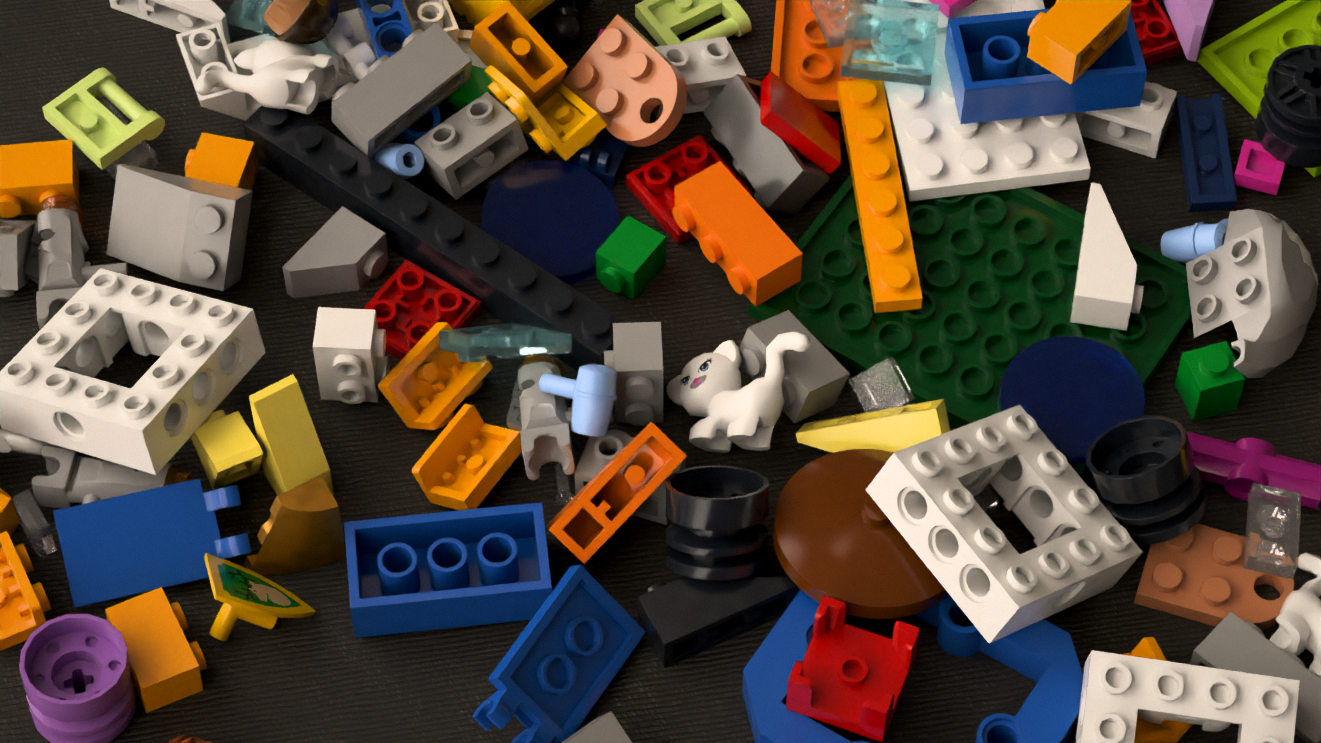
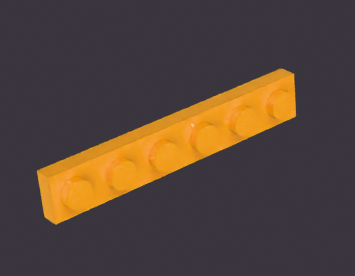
[837,78,923,313]

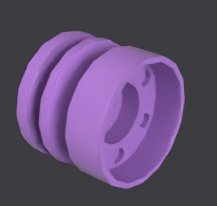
[19,614,137,743]

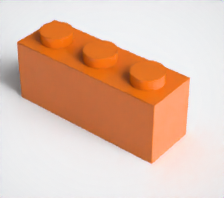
[672,161,803,307]

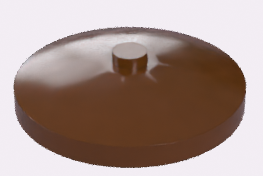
[773,449,949,619]

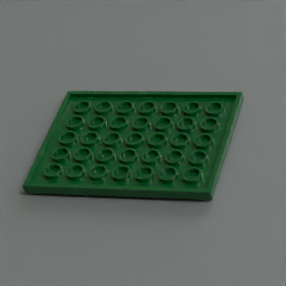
[748,137,1192,479]

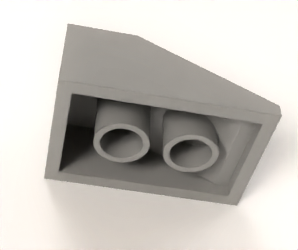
[106,164,253,291]

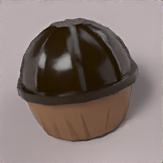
[263,0,338,44]

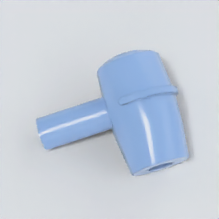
[370,143,425,180]
[1160,219,1228,264]
[539,364,617,437]

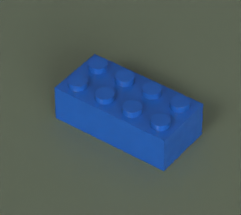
[944,9,1147,124]
[344,502,552,638]

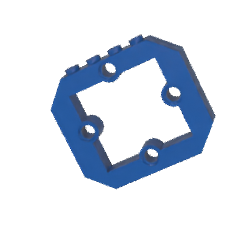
[742,589,1083,743]

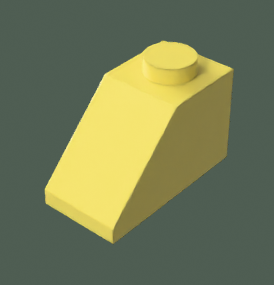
[191,410,263,490]

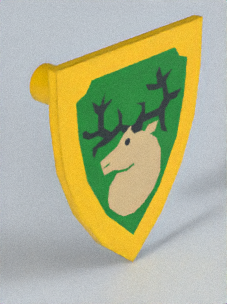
[204,553,316,641]

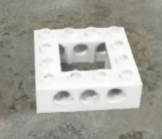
[0,268,266,475]
[866,405,1143,644]
[1075,650,1300,743]

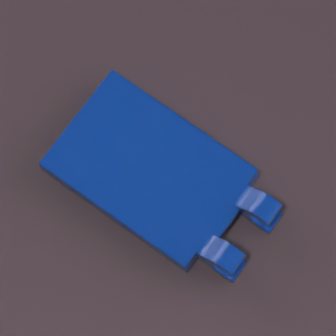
[53,478,252,608]
[472,565,646,743]

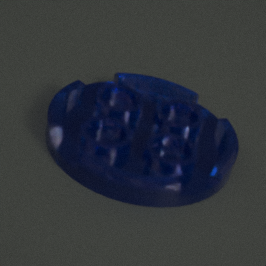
[481,160,619,284]
[999,336,1145,466]

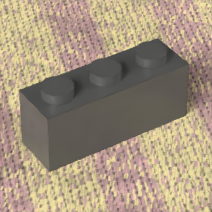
[703,74,830,216]

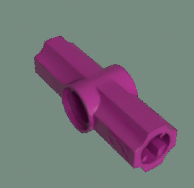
[1186,431,1321,509]

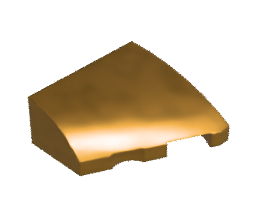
[245,476,347,575]

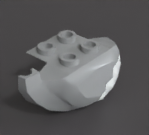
[1186,209,1318,378]

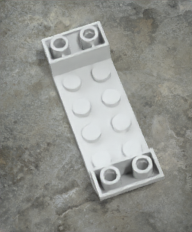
[176,0,459,121]

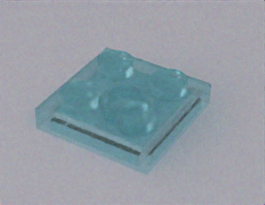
[840,0,939,86]

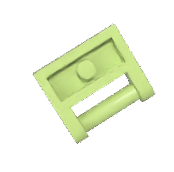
[635,0,752,46]
[42,67,165,170]

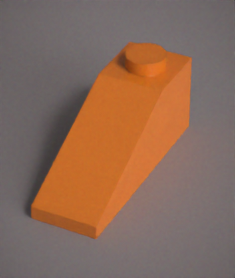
[546,422,687,564]

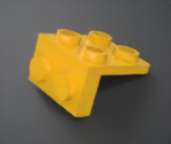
[484,65,607,161]

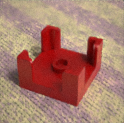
[786,595,920,742]

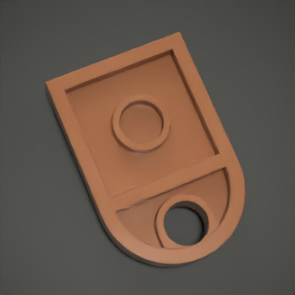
[562,14,687,147]
[1134,523,1294,631]

